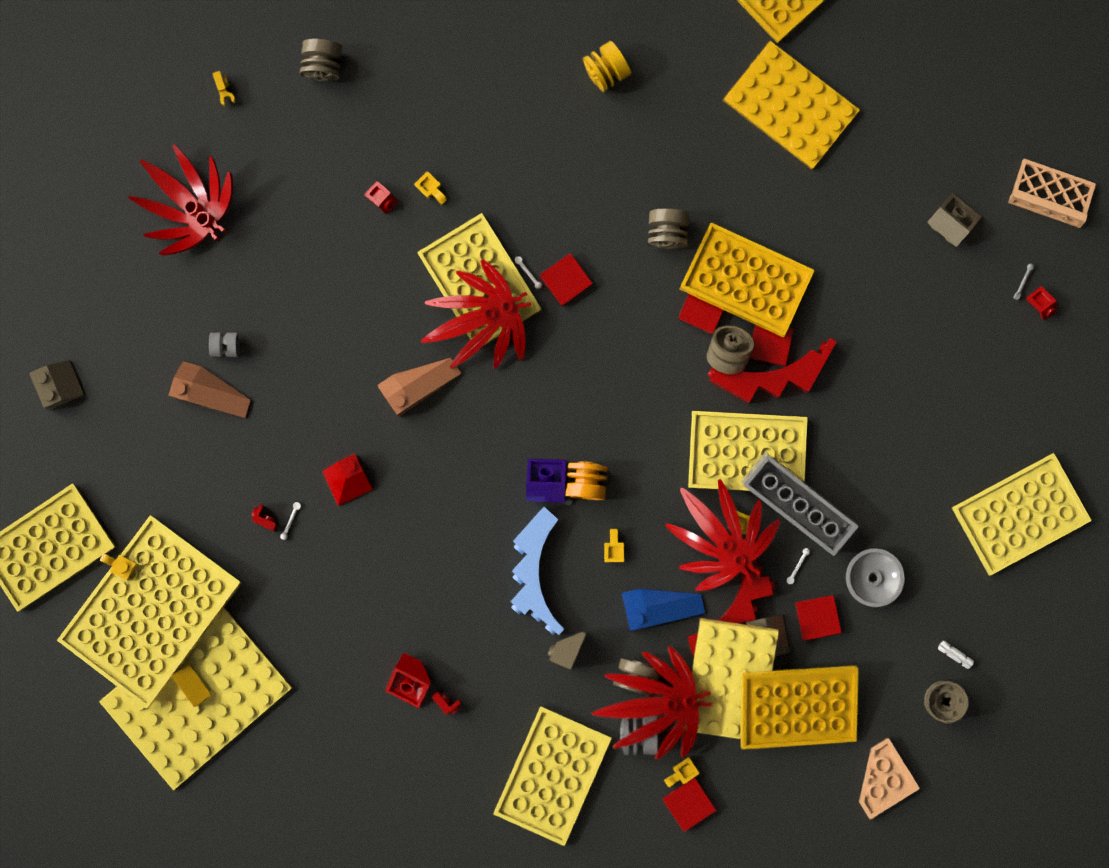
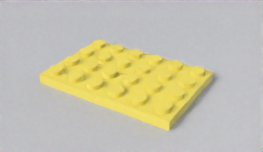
[417,213,542,345]
[688,411,807,491]
[952,453,1092,576]
[0,483,116,612]
[684,618,778,739]
[493,706,611,846]

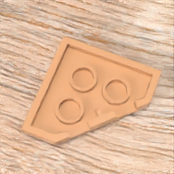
[859,738,920,819]

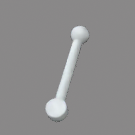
[515,257,542,289]
[280,502,301,540]
[786,548,810,584]

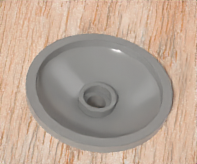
[846,549,904,607]

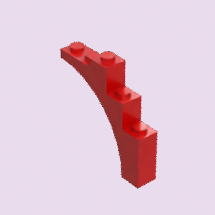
[687,559,775,656]

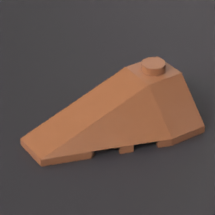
[377,358,462,417]
[168,361,251,418]

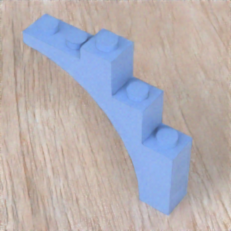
[511,507,564,635]

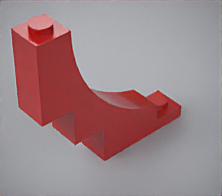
[708,338,837,404]

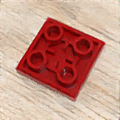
[539,253,593,306]
[678,294,723,334]
[749,325,794,367]
[795,595,841,641]
[662,777,716,832]

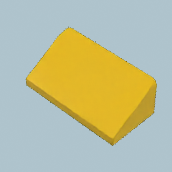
[172,664,212,707]

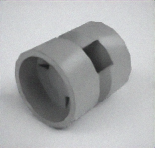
[209,332,240,357]

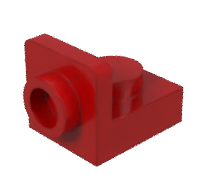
[364,181,398,214]
[1027,286,1058,321]
[251,504,278,532]
[432,692,461,715]

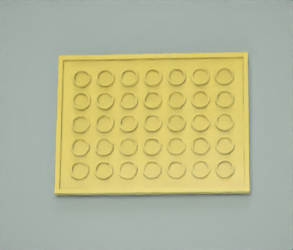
[57,515,242,709]
[99,607,293,790]

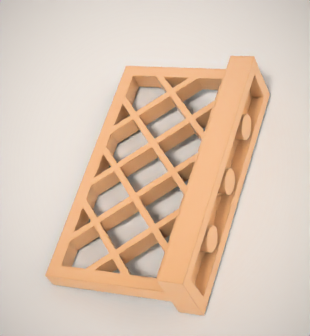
[1008,159,1096,228]

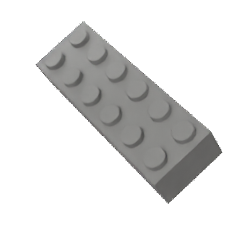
[741,451,859,556]

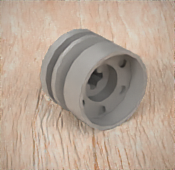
[620,716,657,755]

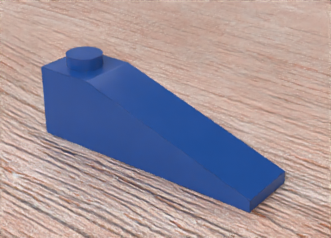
[622,589,705,631]

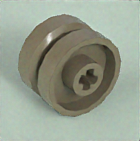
[707,326,754,375]
[613,658,660,697]

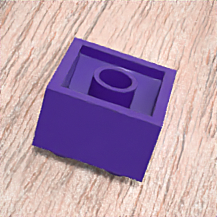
[526,459,566,502]

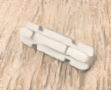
[938,641,974,669]

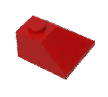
[322,454,373,506]
[385,653,431,709]

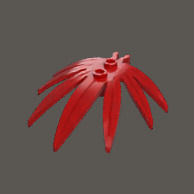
[128,144,233,256]
[421,259,531,369]
[665,479,780,591]
[592,647,712,760]

